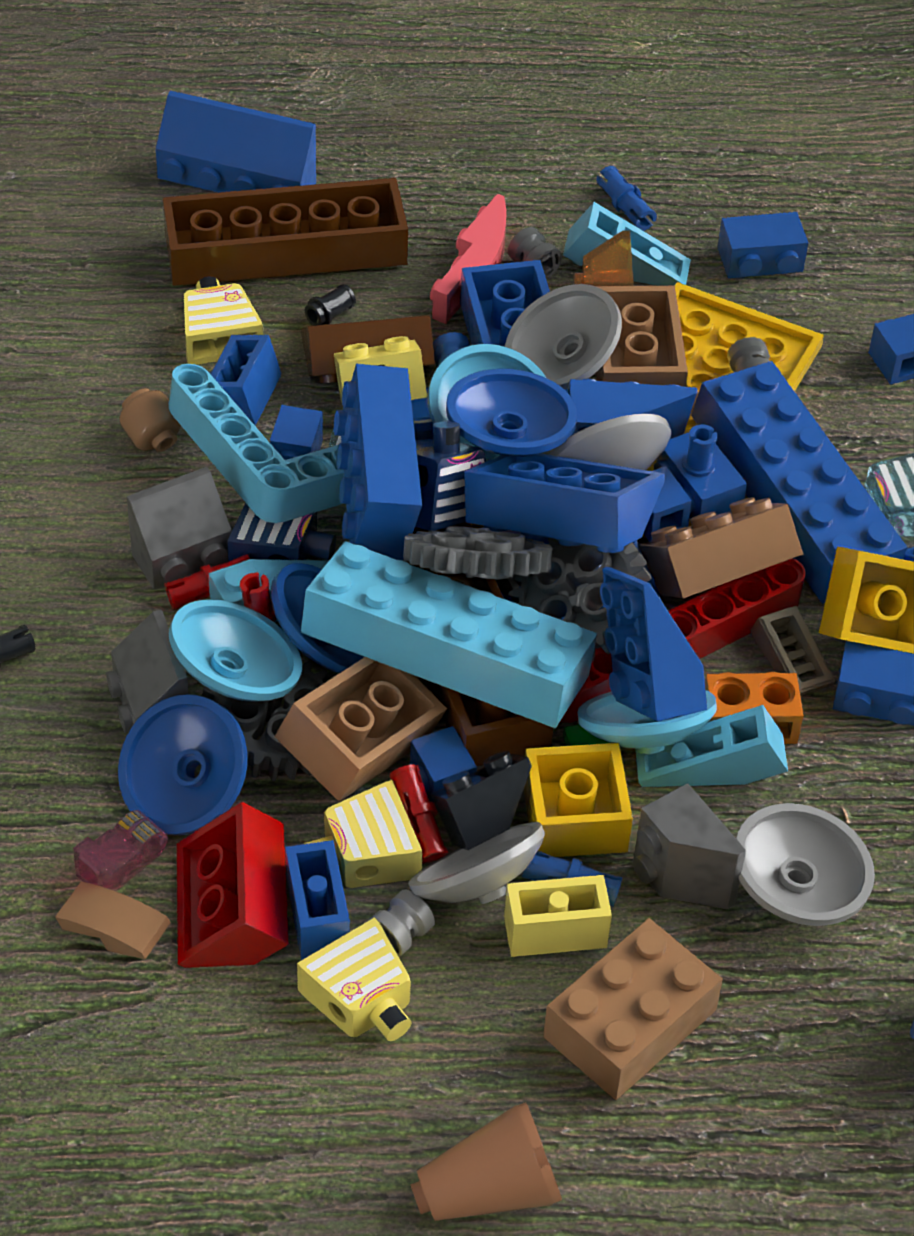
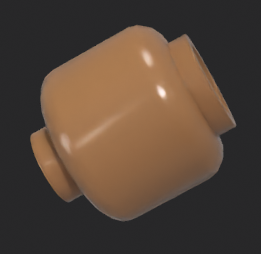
[119,388,181,452]

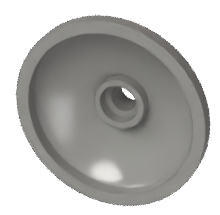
[505,284,622,390]
[549,414,671,470]
[736,803,875,926]
[408,822,545,904]

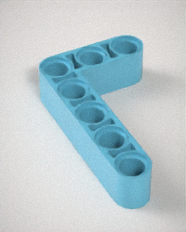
[168,364,344,523]

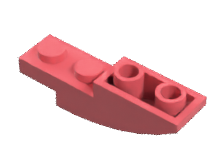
[430,194,506,324]

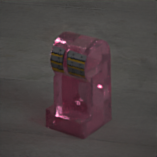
[73,810,168,892]

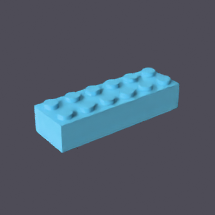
[301,541,598,728]

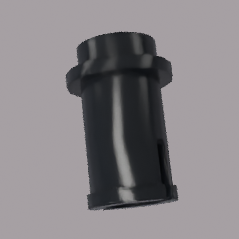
[304,284,356,326]
[0,625,36,667]

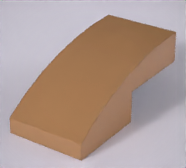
[55,881,171,959]

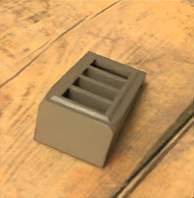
[750,606,835,696]

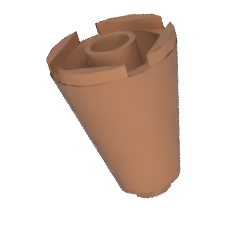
[410,1102,562,1221]

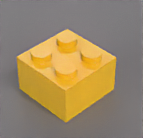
[819,546,914,654]
[524,743,633,857]

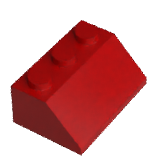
[177,802,289,968]

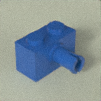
[208,335,282,426]
[654,424,747,519]

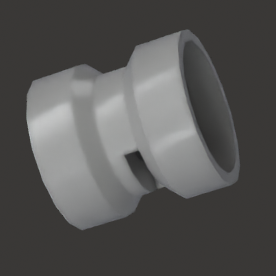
[367,889,435,957]

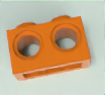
[705,672,804,744]

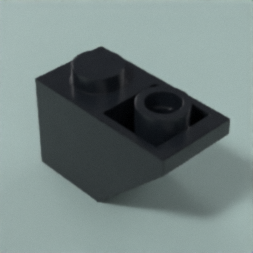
[431,751,532,850]

